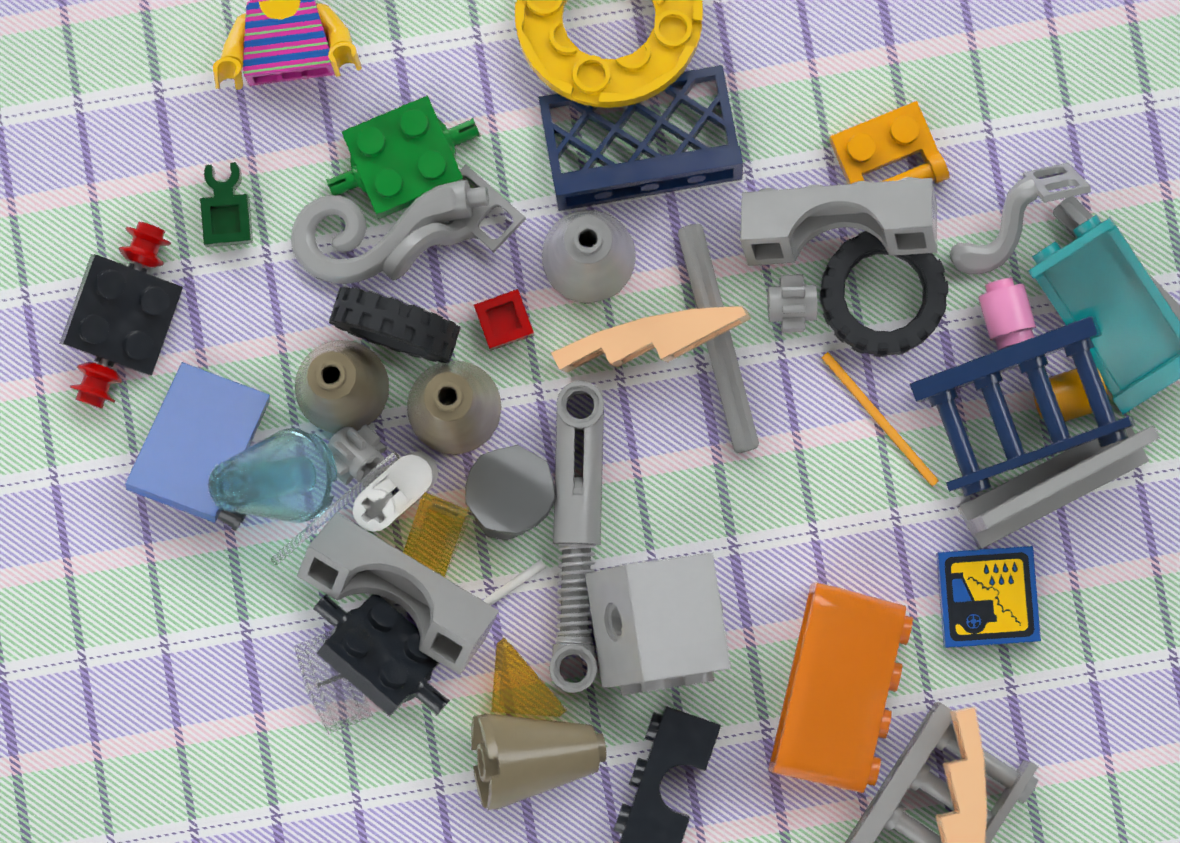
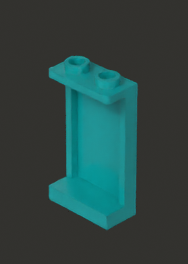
[1028,215,1180,415]

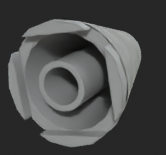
[542,210,636,304]

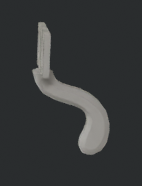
[950,162,1091,274]
[383,164,526,280]

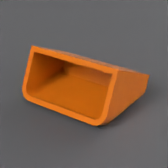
[768,582,913,793]

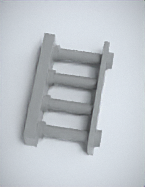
[845,702,1038,843]

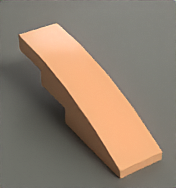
[551,306,751,373]
[935,707,987,843]

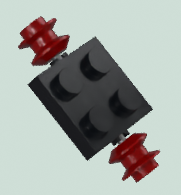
[59,221,183,409]

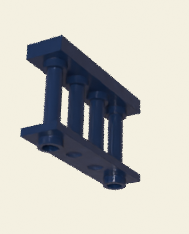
[910,316,1136,497]

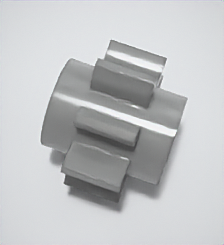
[767,274,817,333]
[326,425,386,485]

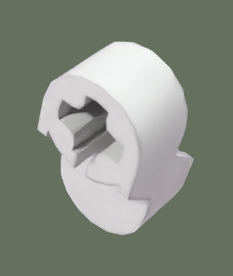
[352,451,438,532]

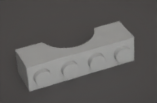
[740,177,937,266]
[297,513,499,675]

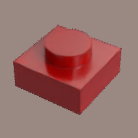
[474,289,534,351]

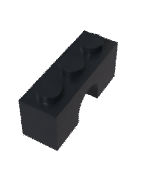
[613,706,721,843]

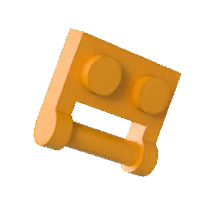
[829,101,950,184]

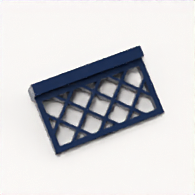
[538,65,743,211]

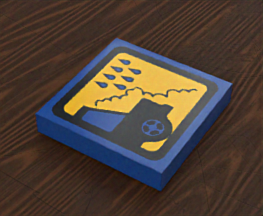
[936,546,1041,648]

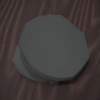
[465,445,556,540]

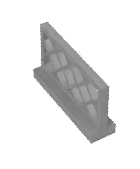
[957,425,1160,550]

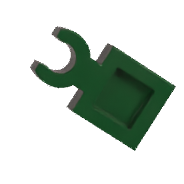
[200,162,253,248]

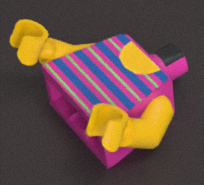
[213,0,362,90]

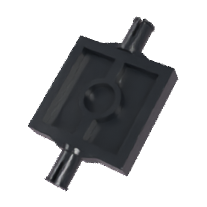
[313,594,450,717]

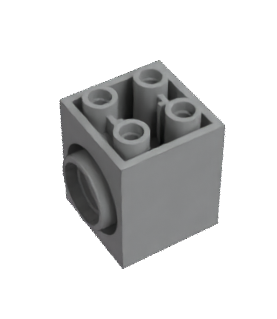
[585,552,731,695]

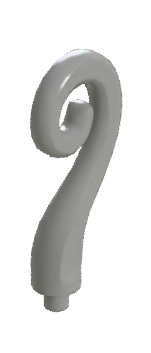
[291,180,489,284]

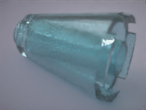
[208,428,337,523]

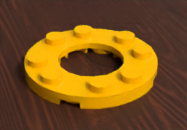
[515,0,703,108]

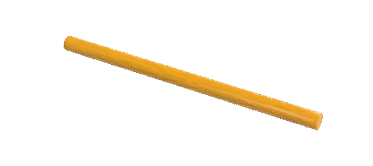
[821,352,939,487]

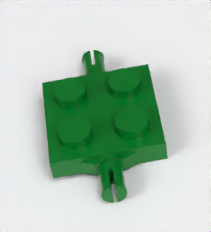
[326,95,481,220]

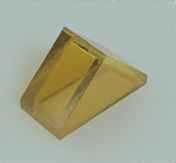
[403,492,472,578]
[491,637,567,717]

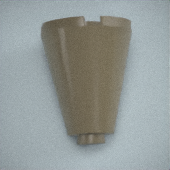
[295,340,389,434]
[407,360,502,455]
[471,713,606,810]

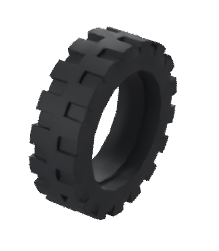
[820,231,949,357]
[329,286,461,363]

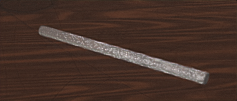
[270,451,400,565]

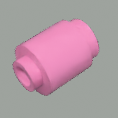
[978,277,1036,350]

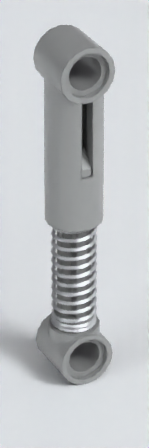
[549,381,604,693]

